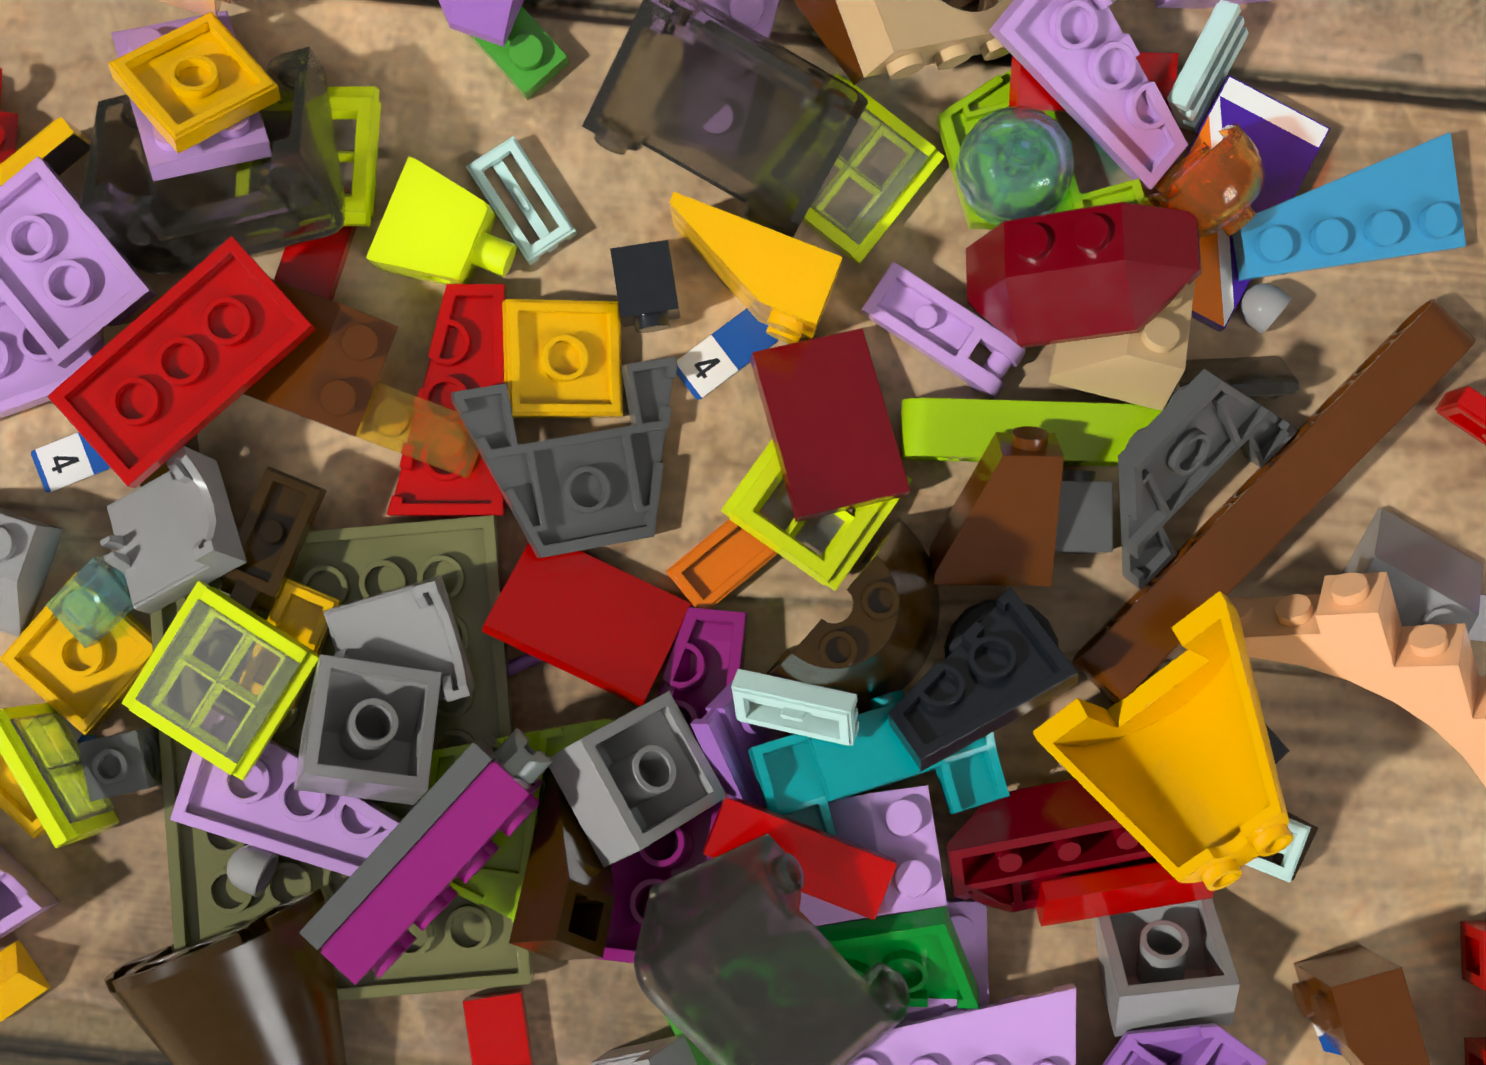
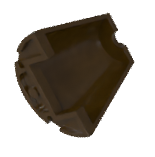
[766,518,940,714]
[104,889,347,1065]

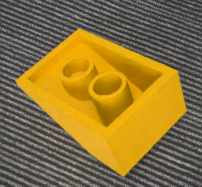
[669,192,843,344]

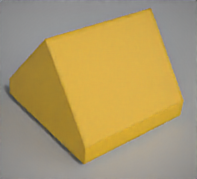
[0,940,51,1022]

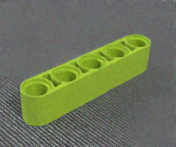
[900,398,1168,467]

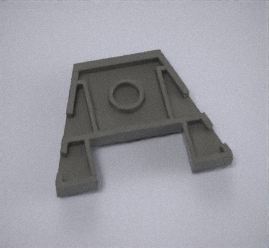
[451,356,677,558]
[1118,369,1297,590]

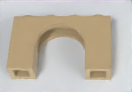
[836,0,1013,80]

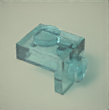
[46,555,134,648]

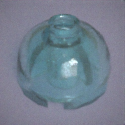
[955,105,1075,226]

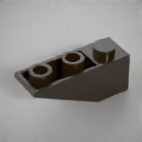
[509,768,615,960]

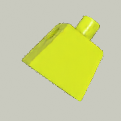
[366,156,517,285]

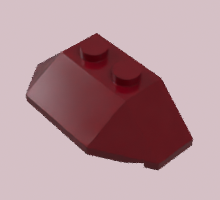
[966,202,1201,348]
[946,779,1157,913]

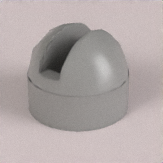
[1240,283,1292,334]
[227,845,279,897]

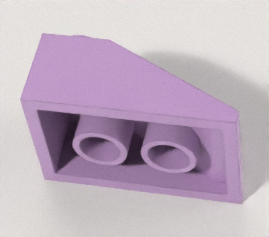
[760,785,947,935]

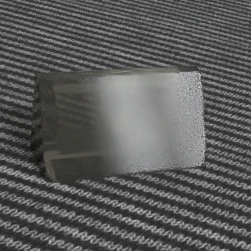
[1168,356,1299,403]

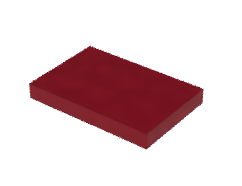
[750,328,911,522]

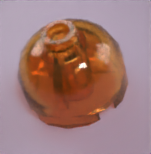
[1143,122,1265,238]

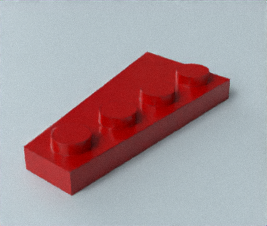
[387,284,507,516]

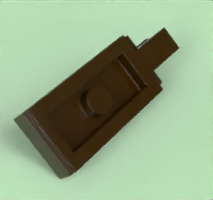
[218,466,327,633]

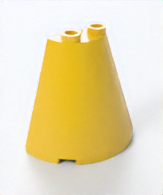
[1033,591,1294,891]

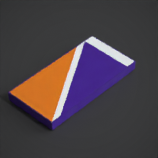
[1157,75,1330,332]

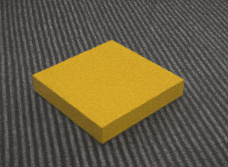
[108,11,281,154]
[502,299,623,418]
[0,572,153,736]

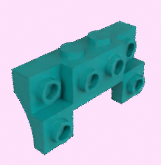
[748,690,1010,836]

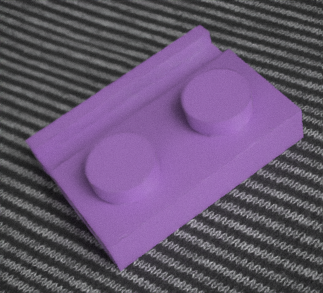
[690,680,784,806]

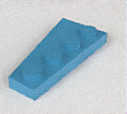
[1231,132,1466,281]

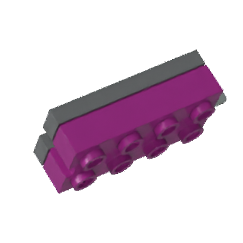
[299,728,553,985]

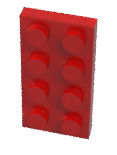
[47,236,317,488]

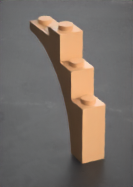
[1229,572,1486,787]

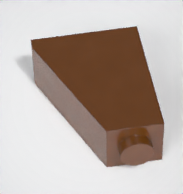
[929,426,1064,586]

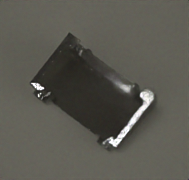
[582,0,868,237]
[80,46,346,275]
[634,834,910,1065]

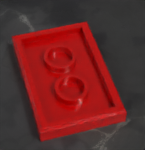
[482,542,692,707]

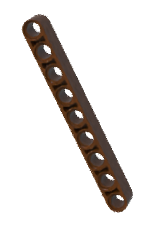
[1072,299,1476,704]

